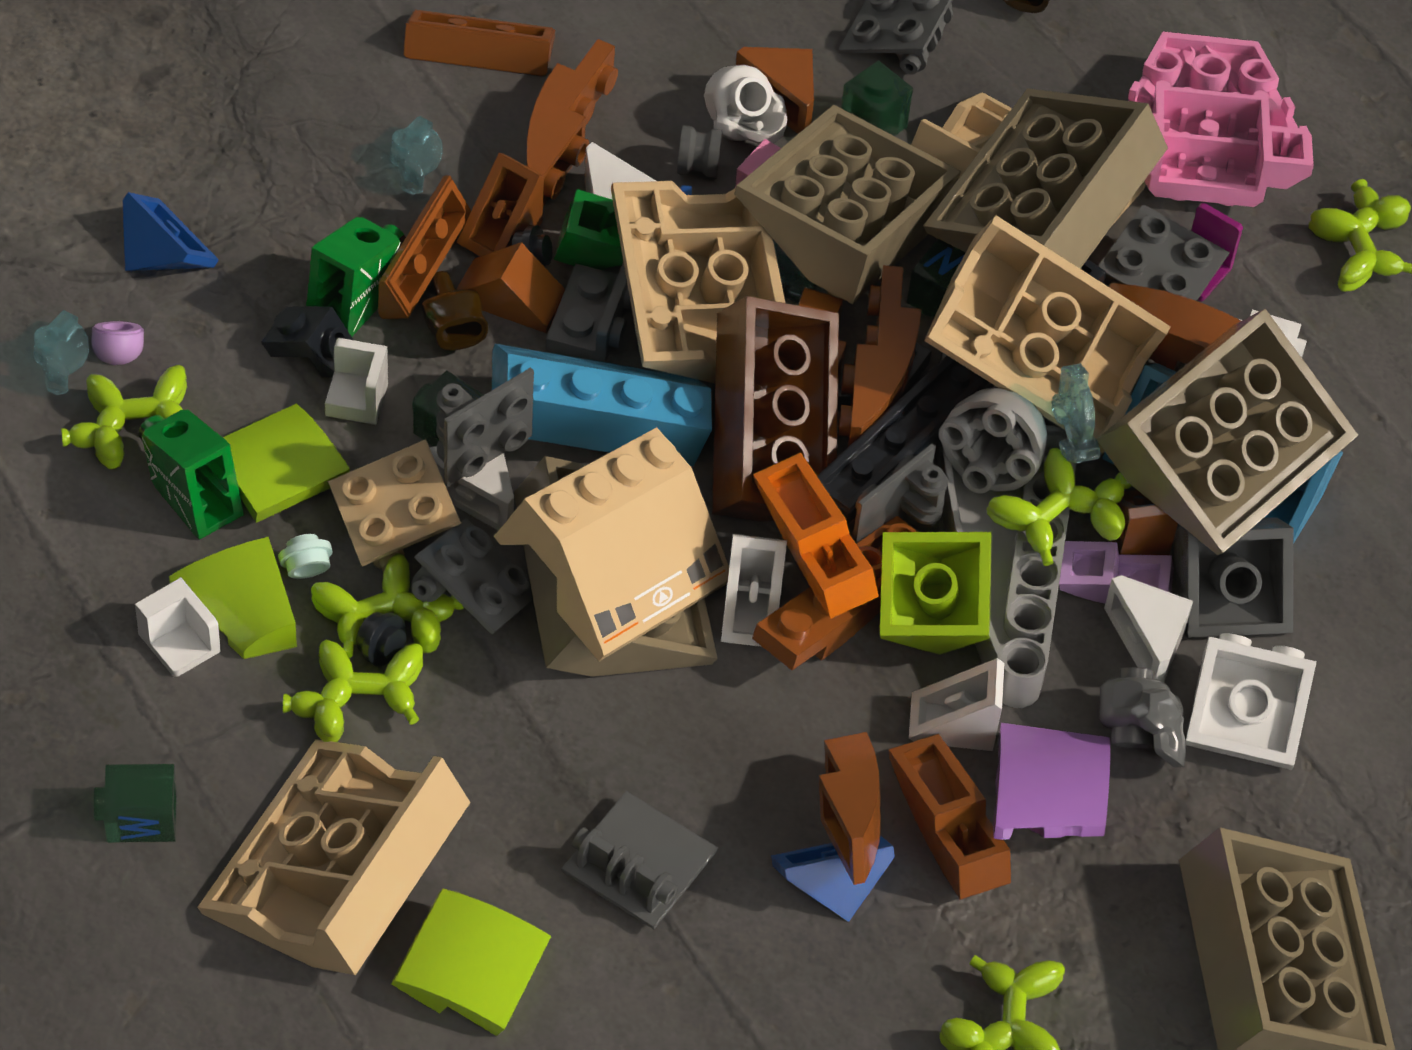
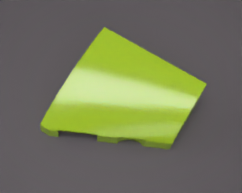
[169,537,297,659]

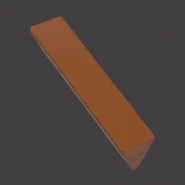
[404,9,556,76]
[378,175,471,319]

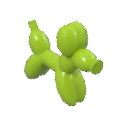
[1308,179,1412,292]
[61,365,187,469]
[986,448,1131,566]
[311,553,464,658]
[283,639,423,742]
[939,955,1065,1050]

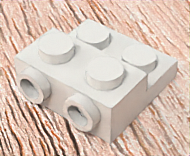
[1185,633,1317,770]

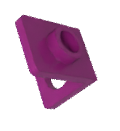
[1191,203,1243,302]

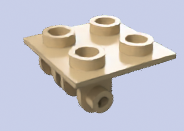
[328,439,461,572]

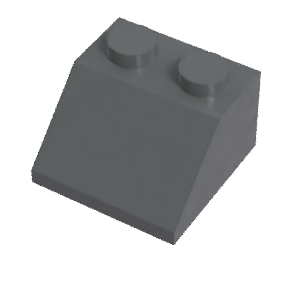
[1174,518,1294,638]

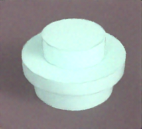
[278,534,333,579]

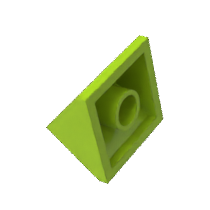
[880,532,992,655]

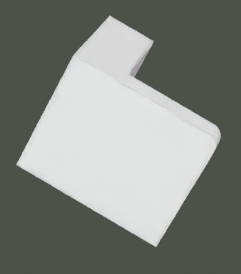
[325,338,388,425]
[135,578,221,677]

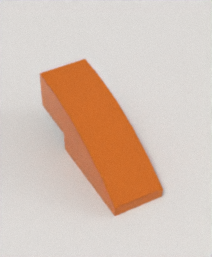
[753,453,879,619]

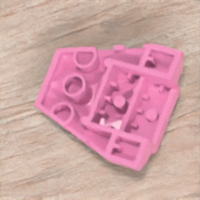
[1128,32,1314,207]

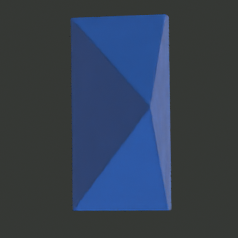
[122,192,219,271]
[771,835,895,922]

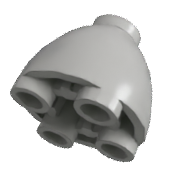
[938,387,1047,493]

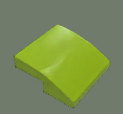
[223,403,350,523]
[391,888,551,1036]

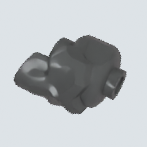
[1099,667,1186,768]

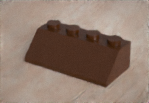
[712,296,839,522]

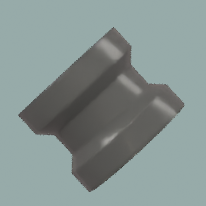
[677,125,722,179]

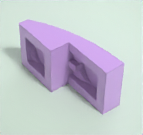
[1059,541,1174,603]

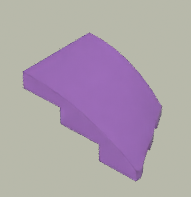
[993,723,1110,840]

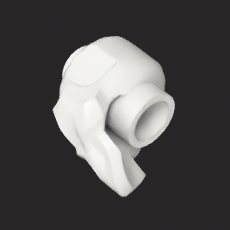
[704,65,787,144]

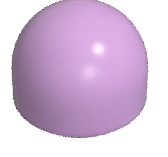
[92,321,144,365]

